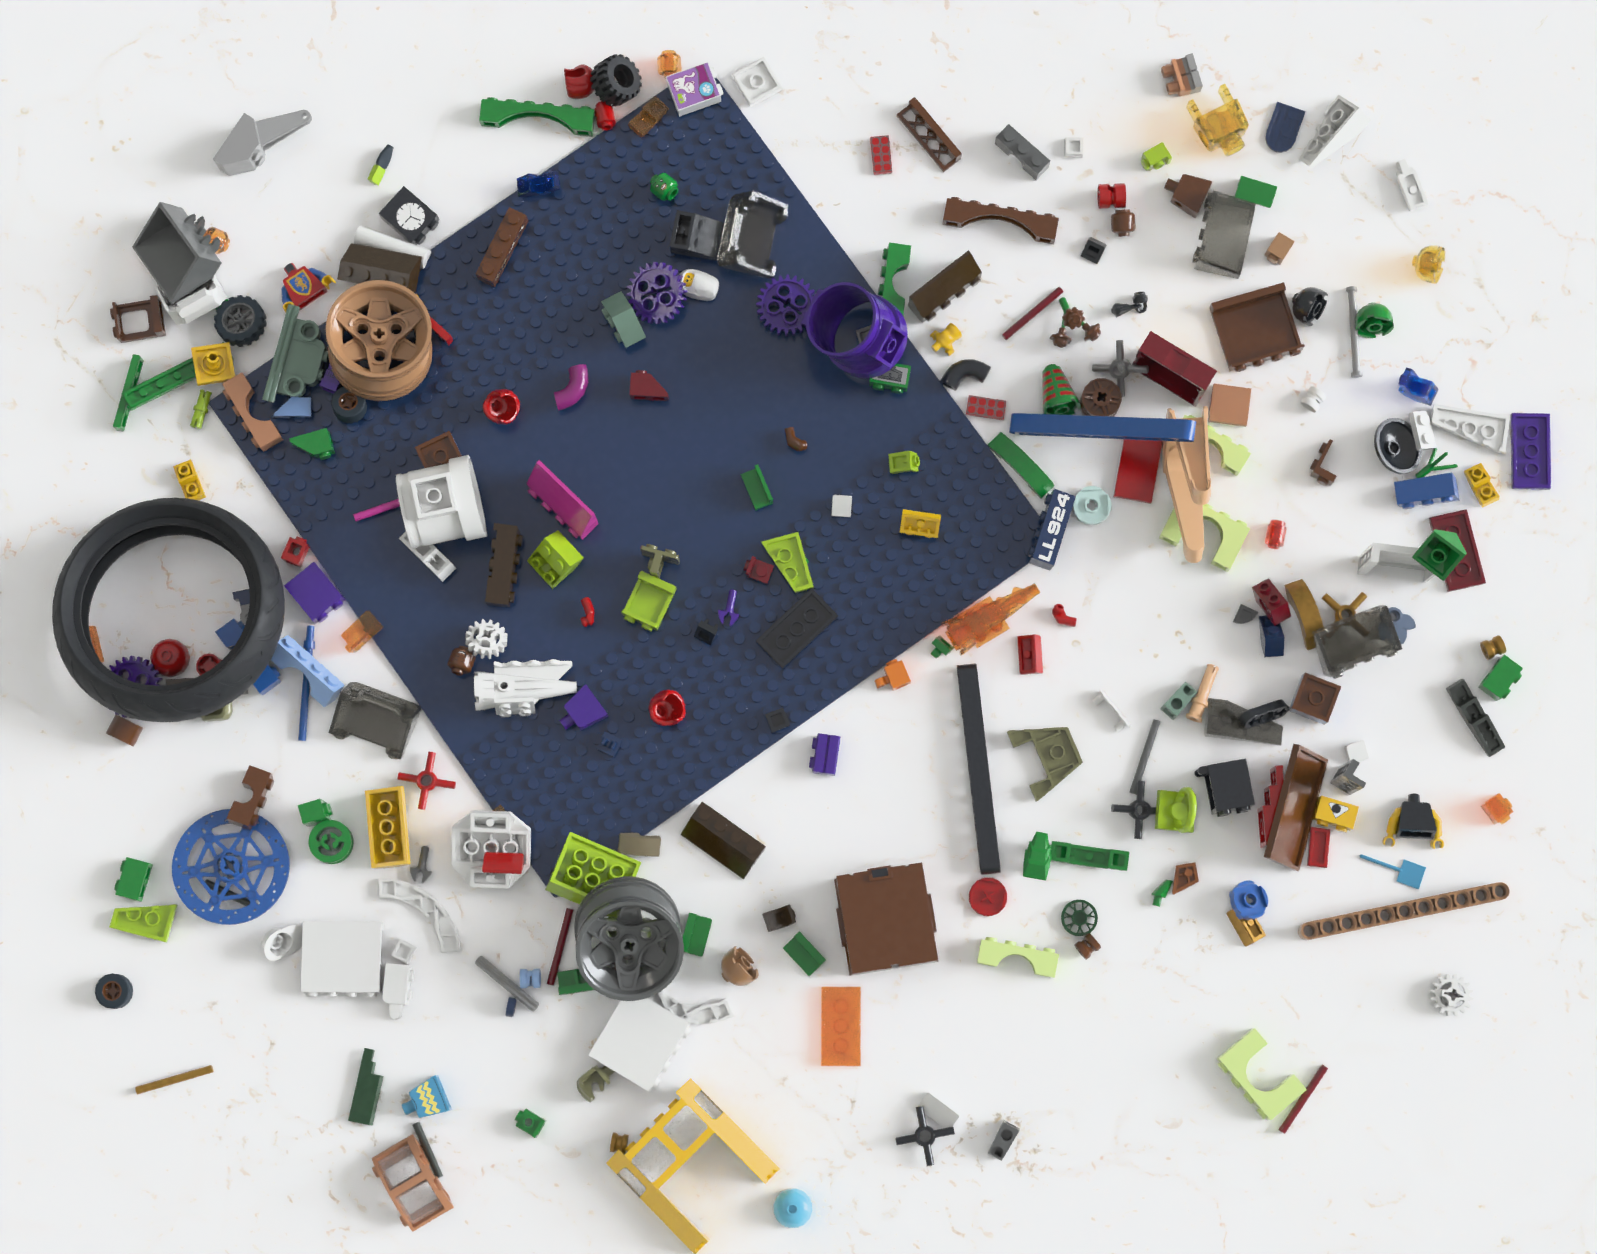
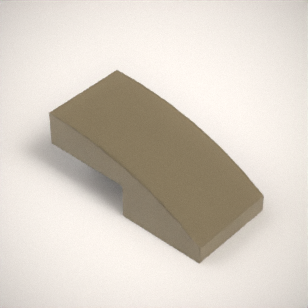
[618,833,661,857]

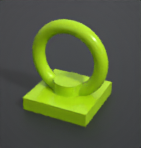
[1155,787,1197,833]

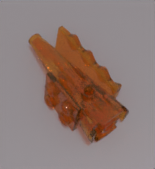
[941,583,1040,656]

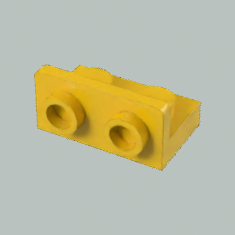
[900,509,941,538]

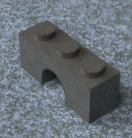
[995,124,1051,181]

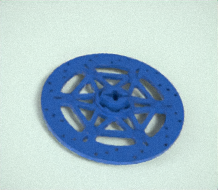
[172,809,290,925]

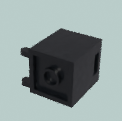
[1194,758,1255,817]

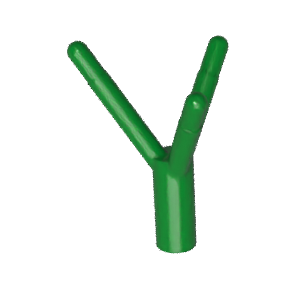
[1415,448,1458,478]

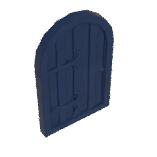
[1265,102,1306,153]

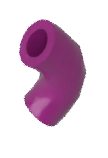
[554,364,588,411]

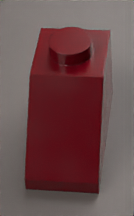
[630,370,669,401]

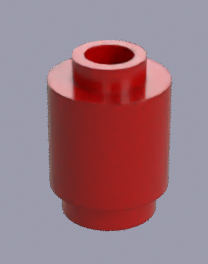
[594,101,616,131]

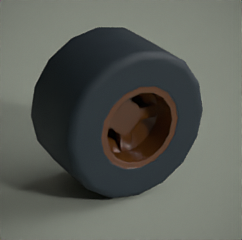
[331,387,367,423]
[95,973,133,1009]

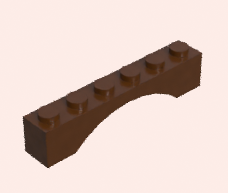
[942,197,1059,245]

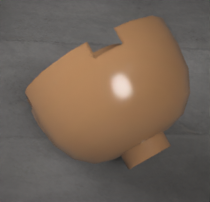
[721,946,759,986]

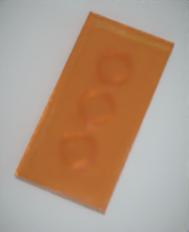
[821,987,861,1066]

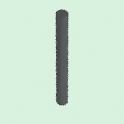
[1129,719,1161,795]

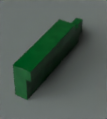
[348,1048,384,1126]

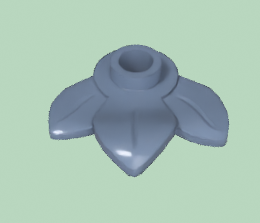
[1378,607,1416,644]

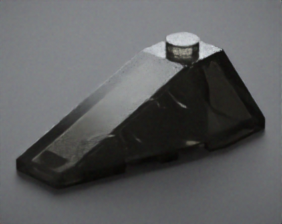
[1204,698,1283,746]

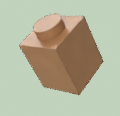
[1264,232,1295,265]

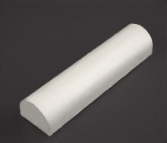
[354,226,431,269]

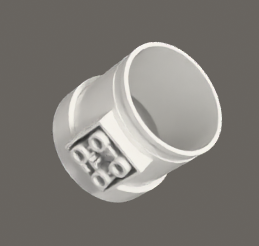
[396,455,487,548]

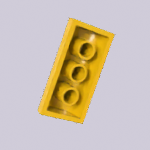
[365,786,411,869]

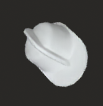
[261,925,302,961]

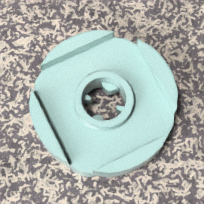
[1073,486,1112,525]

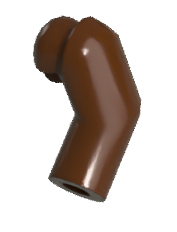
[784,427,808,452]

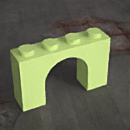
[1159,504,1250,572]
[1217,1028,1307,1120]

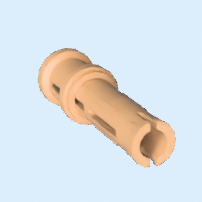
[1185,664,1219,723]

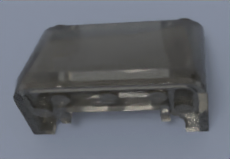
[717,191,789,279]
[328,682,421,760]

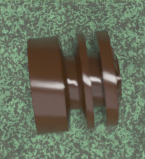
[1079,378,1122,417]

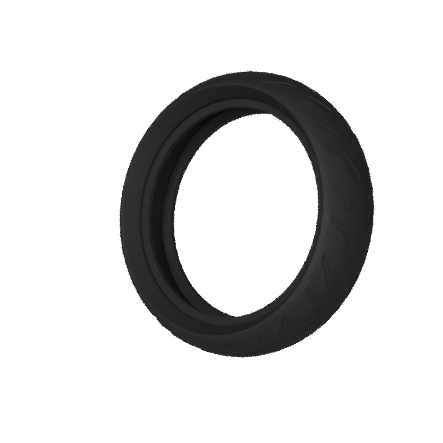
[52,497,285,722]

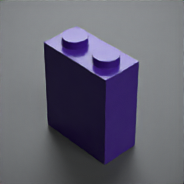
[284,562,345,624]

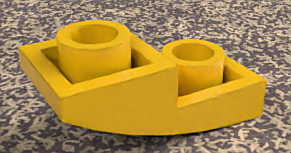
[173,459,206,500]
[1464,463,1500,508]

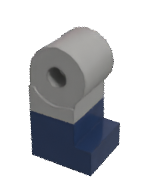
[232,589,250,624]

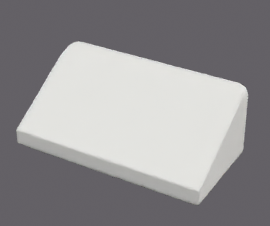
[917,1092,960,1128]

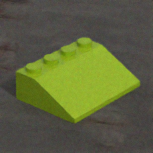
[545,832,641,918]

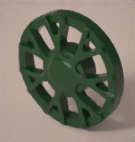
[1061,900,1098,936]

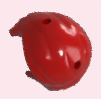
[564,64,594,99]
[483,389,520,425]
[649,689,686,726]

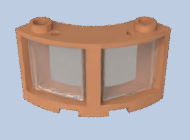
[371,1134,454,1232]

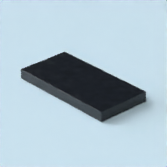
[756,588,838,669]

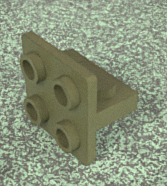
[640,544,680,579]

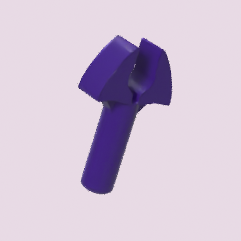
[718,589,739,626]

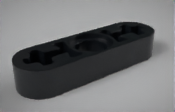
[1239,699,1289,729]

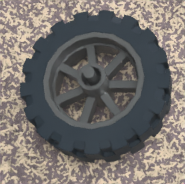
[214,295,267,347]

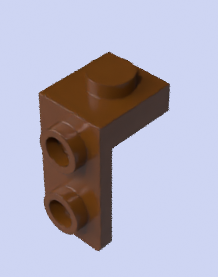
[1310,439,1337,486]

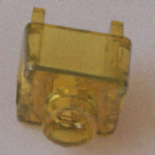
[1186,83,1249,156]

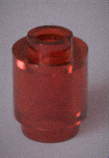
[1265,520,1287,549]

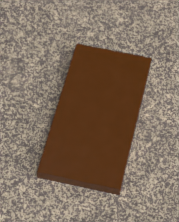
[1264,744,1328,872]

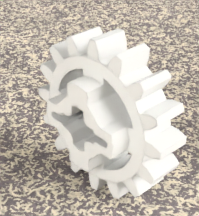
[465,619,507,659]
[1430,974,1474,1016]

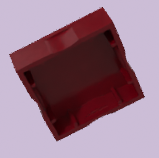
[1132,331,1217,407]

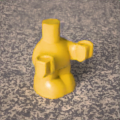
[930,323,962,356]

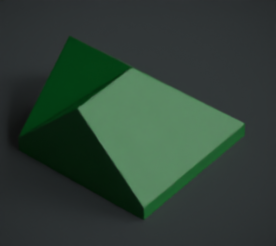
[1412,529,1467,581]

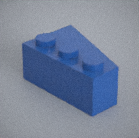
[1394,472,1460,509]

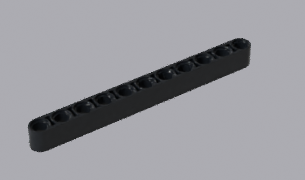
[957,663,1001,875]

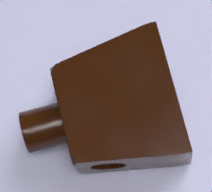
[1164,174,1212,218]

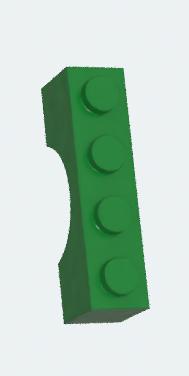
[878,242,912,316]

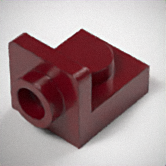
[743,556,774,584]

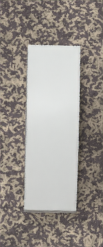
[399,532,456,582]

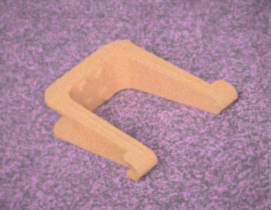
[1162,406,1211,563]

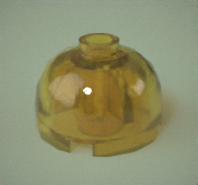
[1412,245,1446,284]

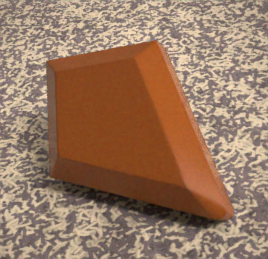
[1172,862,1199,895]

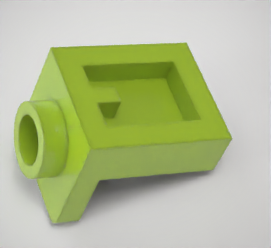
[888,451,920,474]

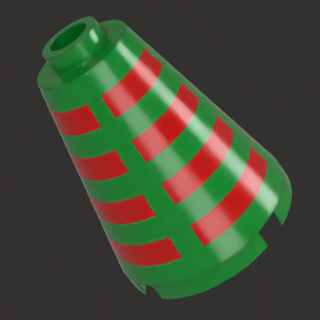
[1042,364,1081,415]

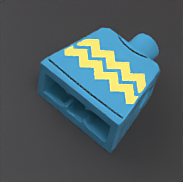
[402,1075,452,1118]

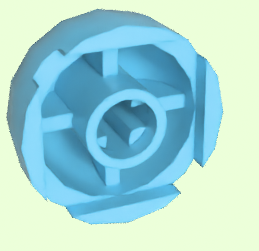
[773,1188,812,1228]

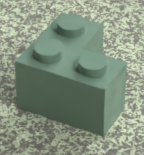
[601,291,646,348]

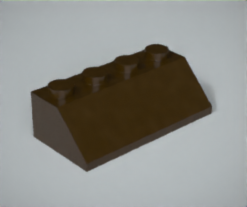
[337,243,422,294]
[908,250,982,323]
[680,801,766,880]

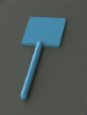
[1360,854,1426,889]

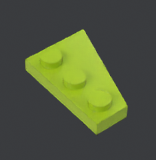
[761,532,814,593]
[109,904,178,943]

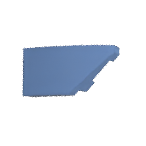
[273,397,311,418]

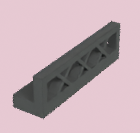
[1330,759,1366,795]

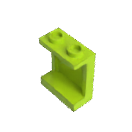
[621,571,677,632]

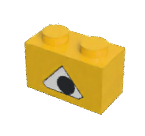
[1313,795,1359,833]

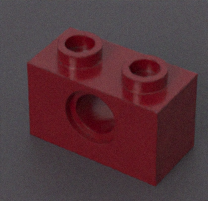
[1252,578,1292,626]

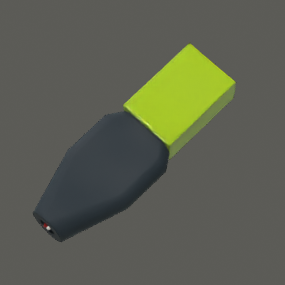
[367,144,394,186]

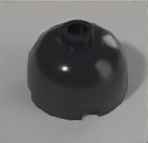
[1292,287,1328,326]

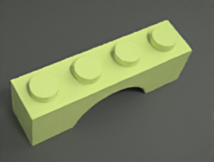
[1183,415,1251,476]
[977,937,1059,978]

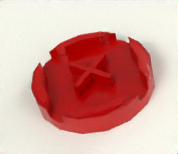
[969,878,1007,916]

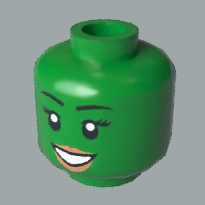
[650,173,678,201]

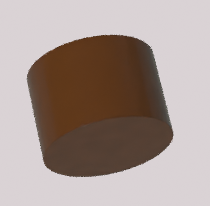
[106,714,143,747]

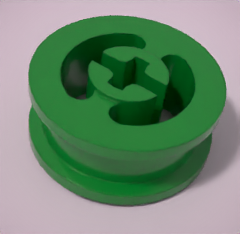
[308,820,354,864]

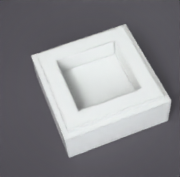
[1064,137,1084,157]
[390,938,417,964]

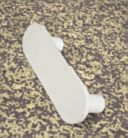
[1092,689,1131,732]

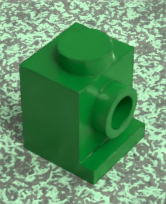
[514,1108,547,1138]

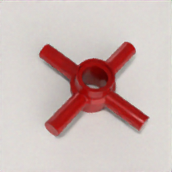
[397,751,456,810]

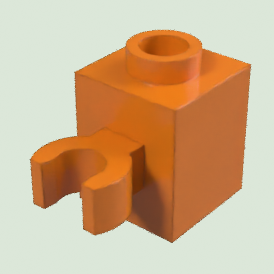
[874,659,911,691]

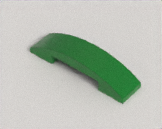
[988,432,1055,499]
[1050,841,1130,871]

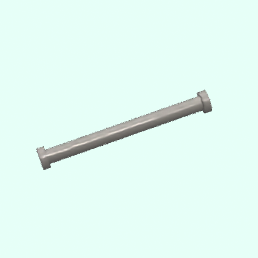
[1346,286,1363,378]

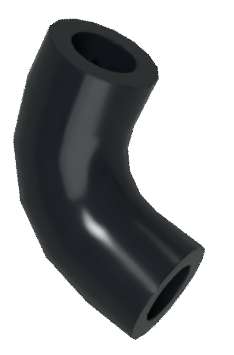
[940,359,991,391]

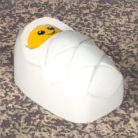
[680,269,719,301]

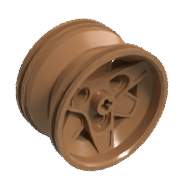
[326,280,432,401]

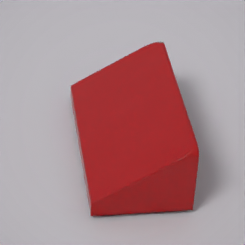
[1017,634,1043,675]
[482,852,524,874]

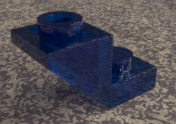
[517,170,560,197]

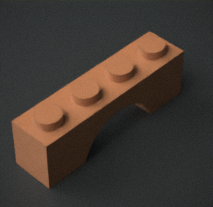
[222,372,283,452]

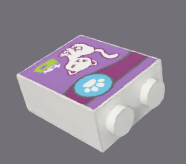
[666,62,723,117]

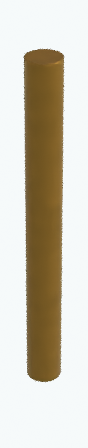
[135,1065,214,1095]

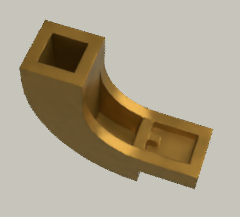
[1284,579,1326,650]

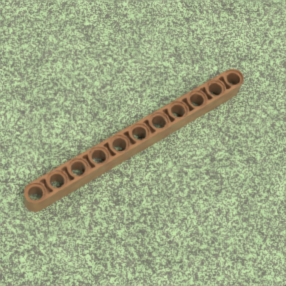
[1298,882,1510,940]

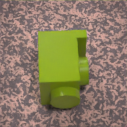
[1141,142,1172,171]

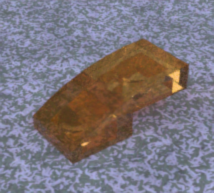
[628,96,669,138]

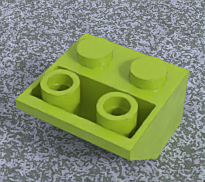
[527,530,584,589]

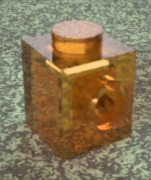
[1480,793,1514,825]

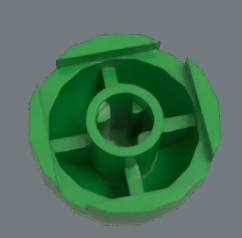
[1355,302,1394,338]

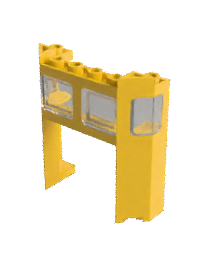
[606,1078,780,1254]

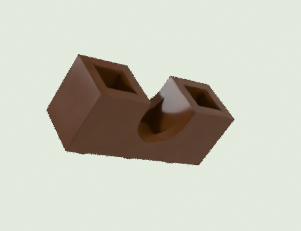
[227,765,274,831]

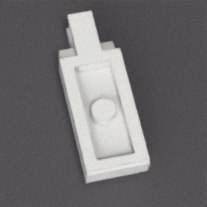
[1396,158,1429,212]

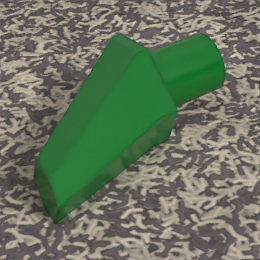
[1151,880,1173,907]

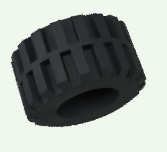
[590,54,642,107]

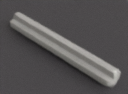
[475,956,539,1012]

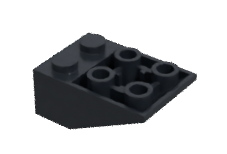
[670,210,734,263]

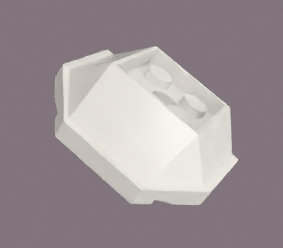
[452,810,531,889]

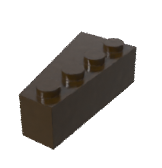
[485,523,523,608]

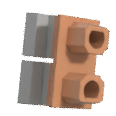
[1161,53,1203,97]

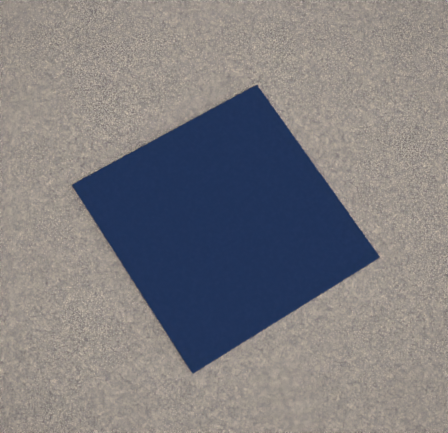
[209,77,1041,898]

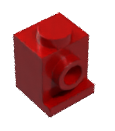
[281,536,310,568]

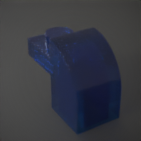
[1398,367,1439,406]

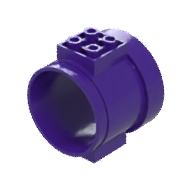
[801,282,908,379]

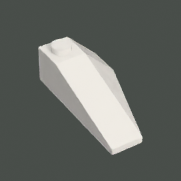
[1299,94,1371,168]

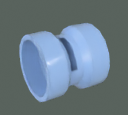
[520,968,541,989]

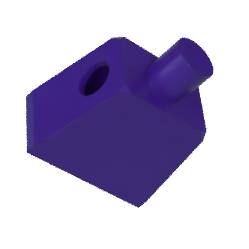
[559,685,608,730]

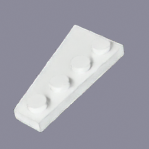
[1431,404,1510,454]

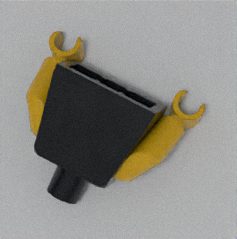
[1382,793,1444,849]

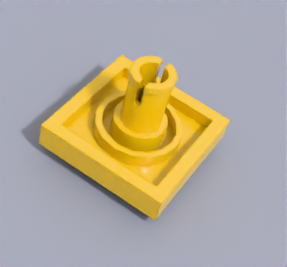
[191,342,235,386]

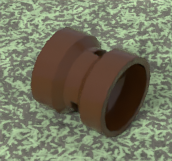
[1074,933,1101,960]

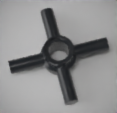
[1111,781,1156,839]
[895,1106,955,1166]

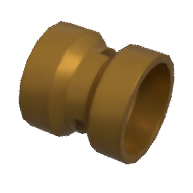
[1480,635,1507,660]

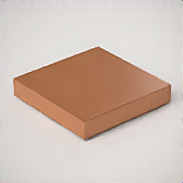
[1208,383,1252,427]

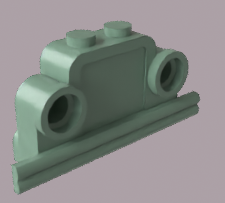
[262,304,329,403]

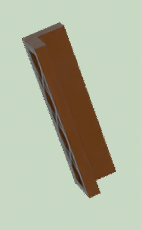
[897,97,962,172]

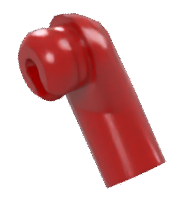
[581,597,594,627]
[1052,604,1077,627]

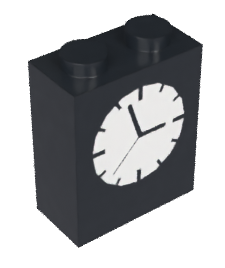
[378,186,440,245]

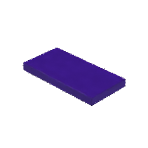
[1510,413,1551,490]

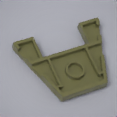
[1007,727,1083,802]

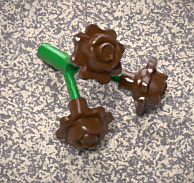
[1049,297,1101,348]

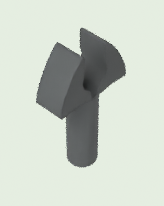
[410,846,432,883]

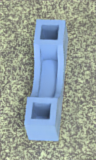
[271,635,345,708]

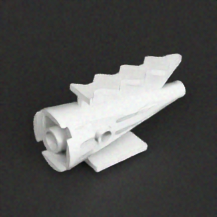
[474,659,577,717]

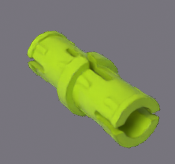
[190,389,212,429]

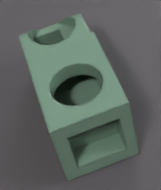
[1160,682,1197,720]

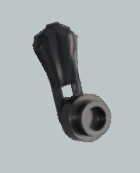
[1111,291,1148,318]

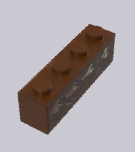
[476,207,528,287]

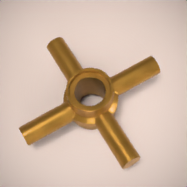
[1321,592,1369,639]

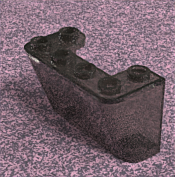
[1192,189,1256,279]
[1312,605,1403,679]

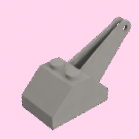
[213,109,312,176]

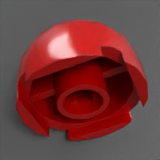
[150,639,190,678]

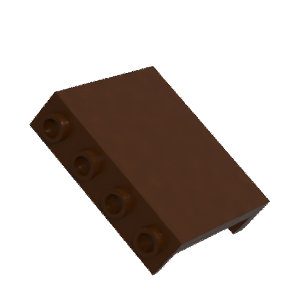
[1209,282,1305,372]

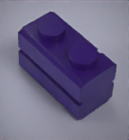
[809,733,841,776]

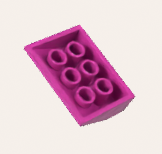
[526,460,598,540]

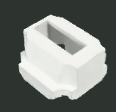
[155,275,227,326]

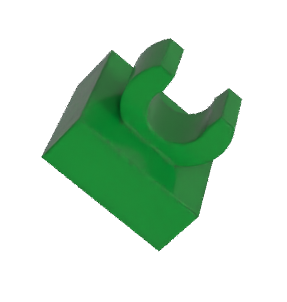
[930,635,954,659]

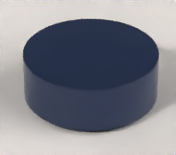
[505,997,517,1017]

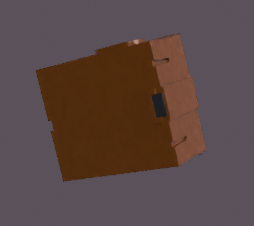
[834,862,939,976]

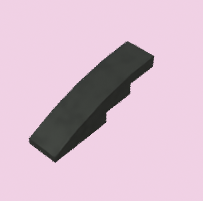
[1446,679,1505,757]

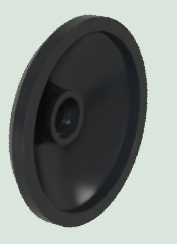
[1374,418,1422,474]

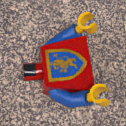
[281,263,336,313]

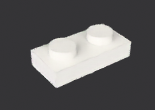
[1408,411,1436,451]

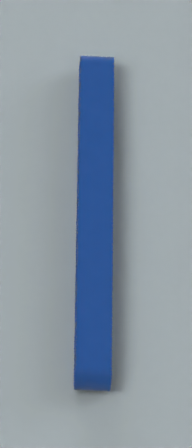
[1009,413,1196,442]

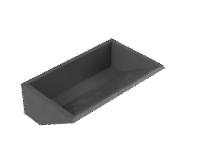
[132,202,222,304]

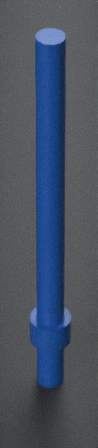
[298,625,315,741]

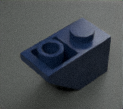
[1259,615,1285,658]

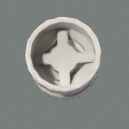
[1300,386,1327,413]

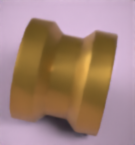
[610,1132,629,1154]

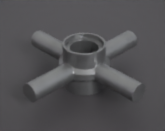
[1092,340,1149,397]

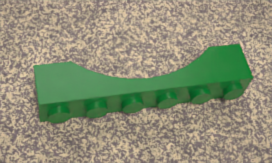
[479,97,595,137]

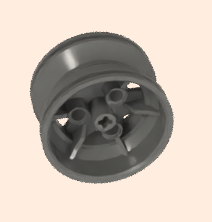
[574,876,684,1001]

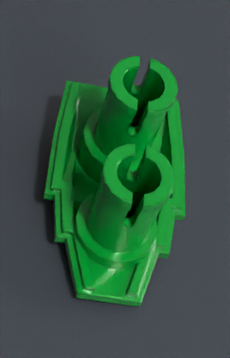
[1023,831,1052,881]

